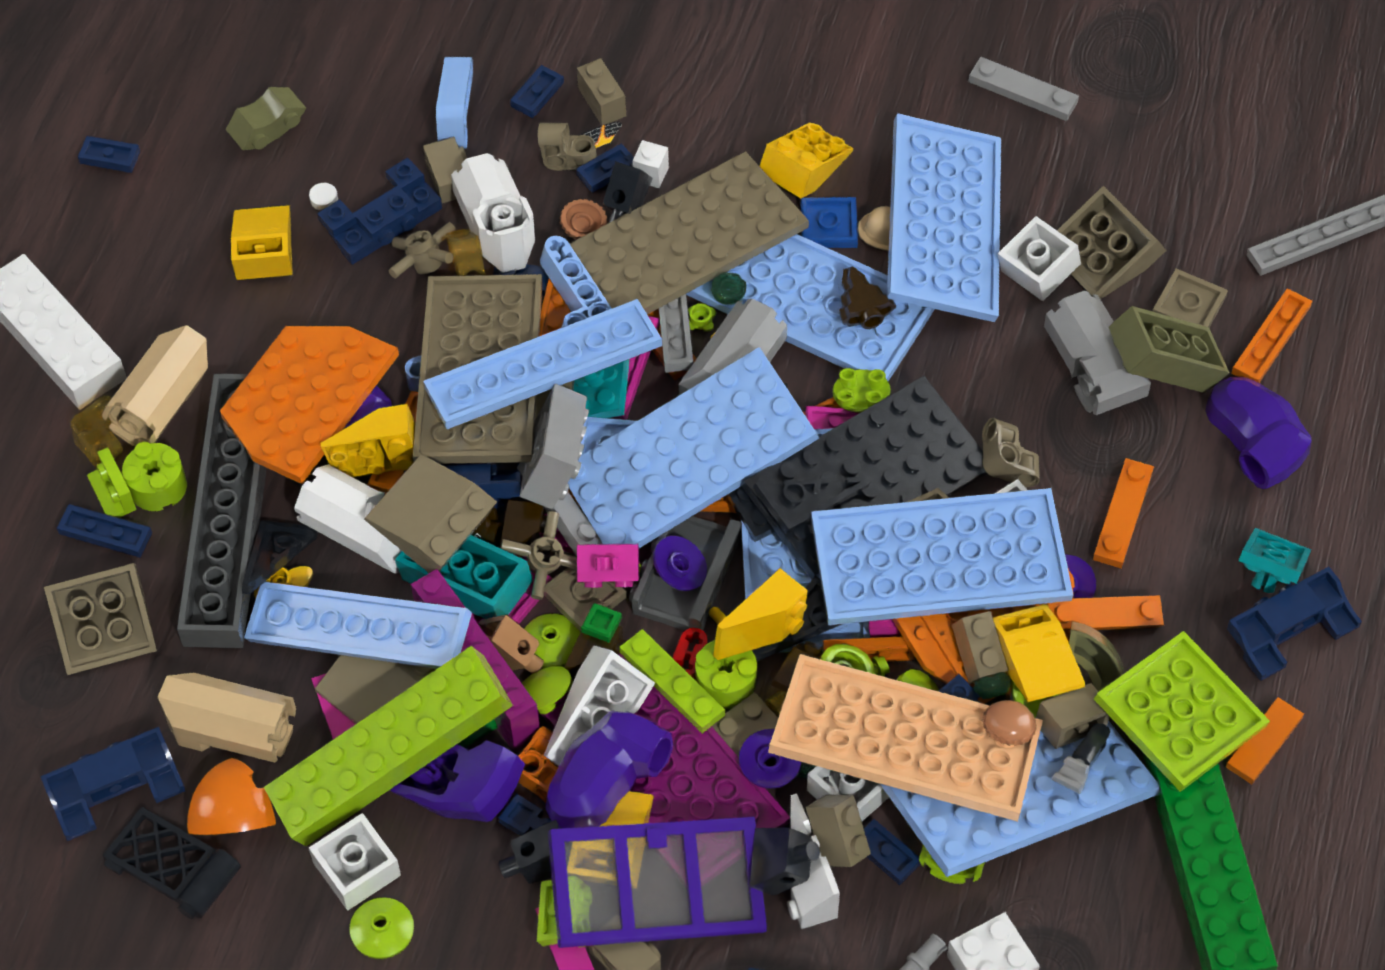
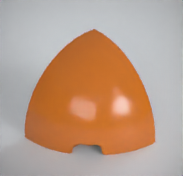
[187,758,276,835]

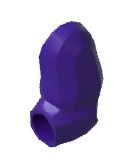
[1205,377,1312,489]
[545,711,673,829]
[389,740,525,822]

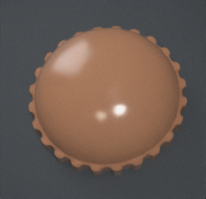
[560,199,608,240]
[983,700,1037,746]

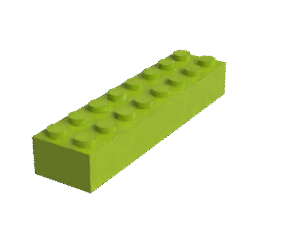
[264,646,513,846]

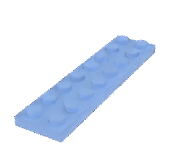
[423,299,662,429]
[244,582,472,669]

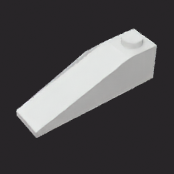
[544,646,655,766]
[787,794,840,929]

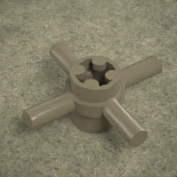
[389,222,456,278]
[500,511,577,600]

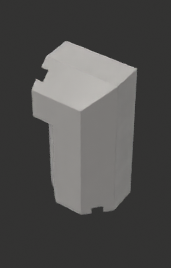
[1044,291,1151,415]
[679,299,787,395]

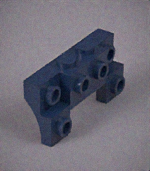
[317,158,442,265]
[404,463,522,499]
[1227,566,1362,681]
[40,727,186,841]

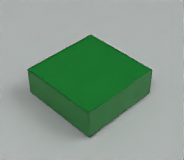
[581,603,622,643]

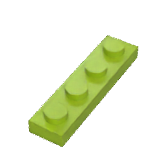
[620,629,725,734]

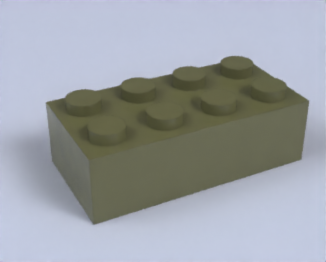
[1108,306,1230,393]

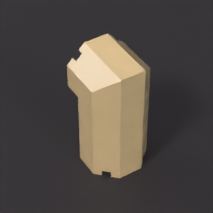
[102,325,208,446]
[158,673,296,763]

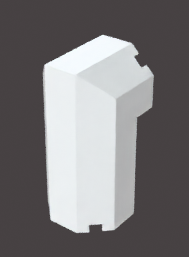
[451,153,535,273]
[294,464,401,574]

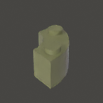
[226,87,306,150]
[1069,621,1124,692]

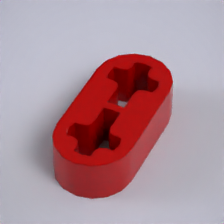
[672,628,708,680]

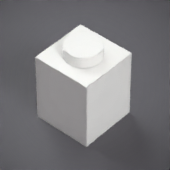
[633,140,669,188]

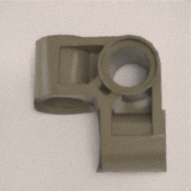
[538,122,597,171]
[982,418,1039,487]

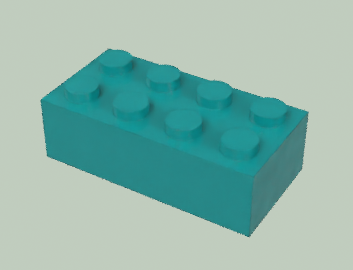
[395,535,533,619]

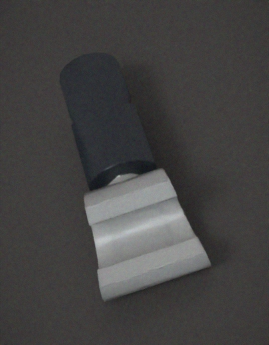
[1052,723,1110,794]

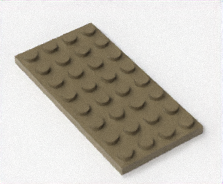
[570,151,809,314]
[413,274,543,464]

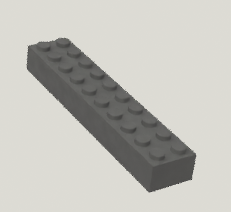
[177,374,267,648]

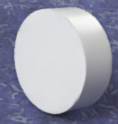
[309,183,338,211]

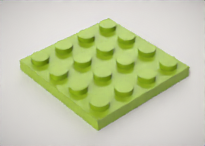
[1094,631,1270,792]

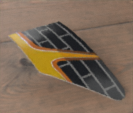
[580,121,622,148]

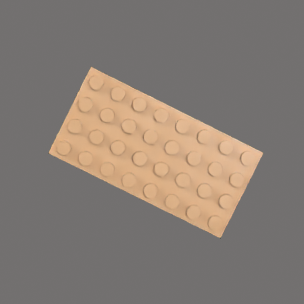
[768,654,1043,822]

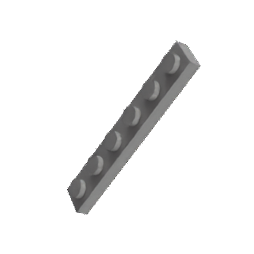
[1246,195,1385,276]

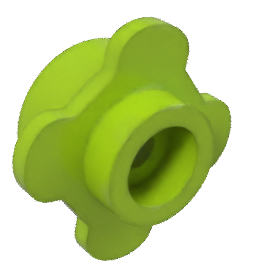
[688,304,716,332]

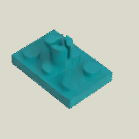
[574,359,630,418]
[1239,528,1312,593]

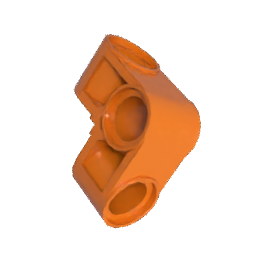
[518,726,558,803]

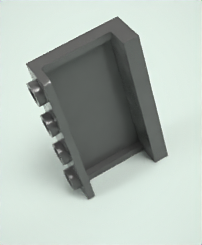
[629,516,742,631]

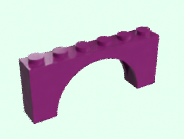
[411,569,540,753]

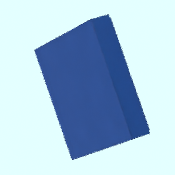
[801,197,858,248]

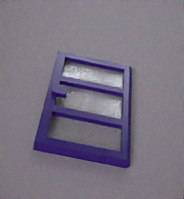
[548,817,767,948]

